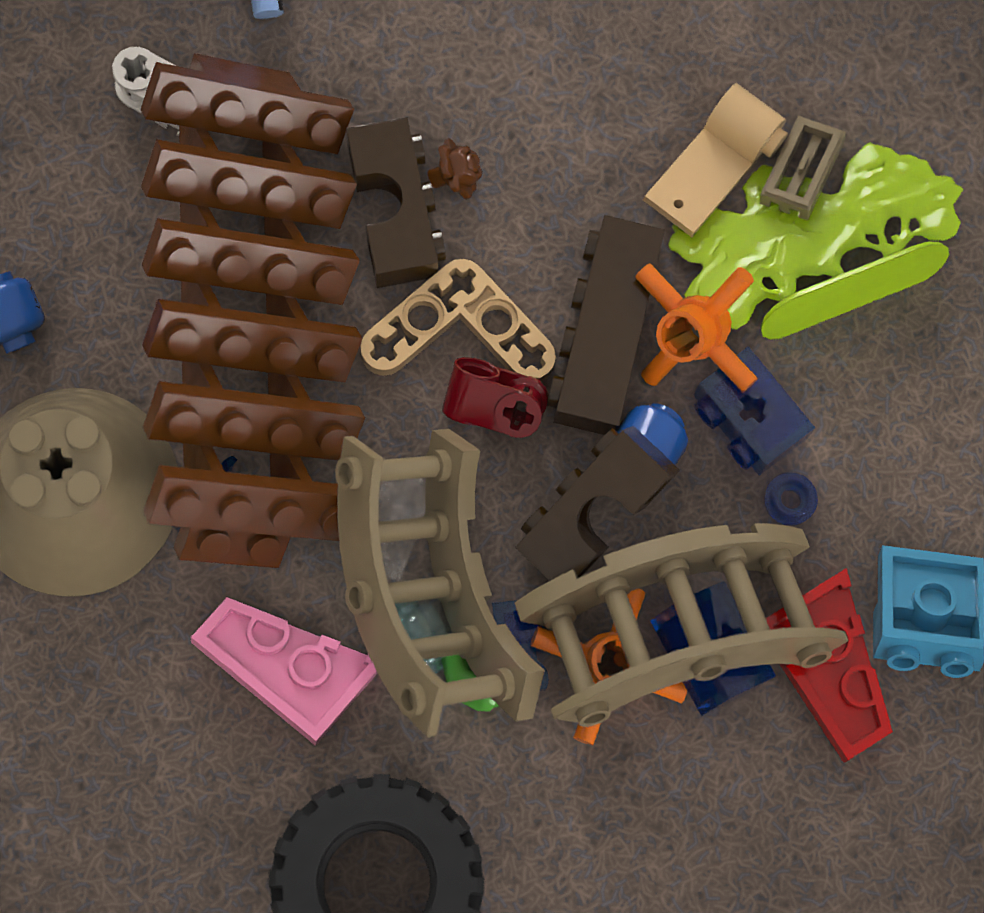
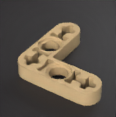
[360,259,556,382]

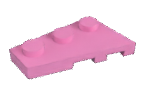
[191,597,377,746]

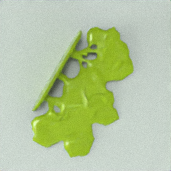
[668,143,963,340]

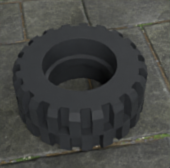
[268,774,485,913]

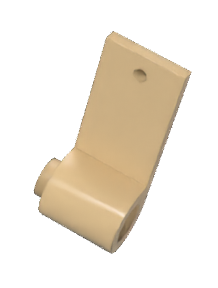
[643,83,788,237]

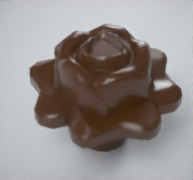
[428,138,483,200]

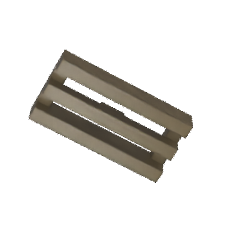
[760,116,846,220]

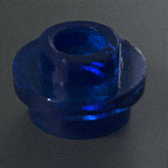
[764,473,818,526]

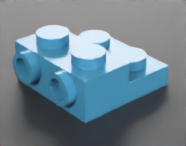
[873,545,984,678]

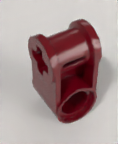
[442,357,549,438]

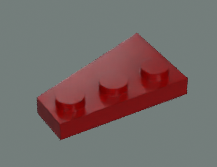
[766,568,893,763]

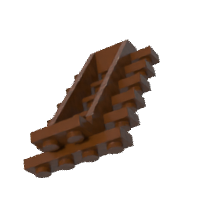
[140,53,366,568]

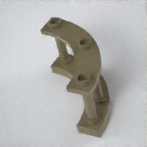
[335,429,545,737]
[514,523,849,727]

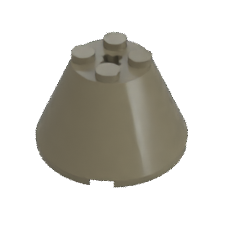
[0,388,178,597]

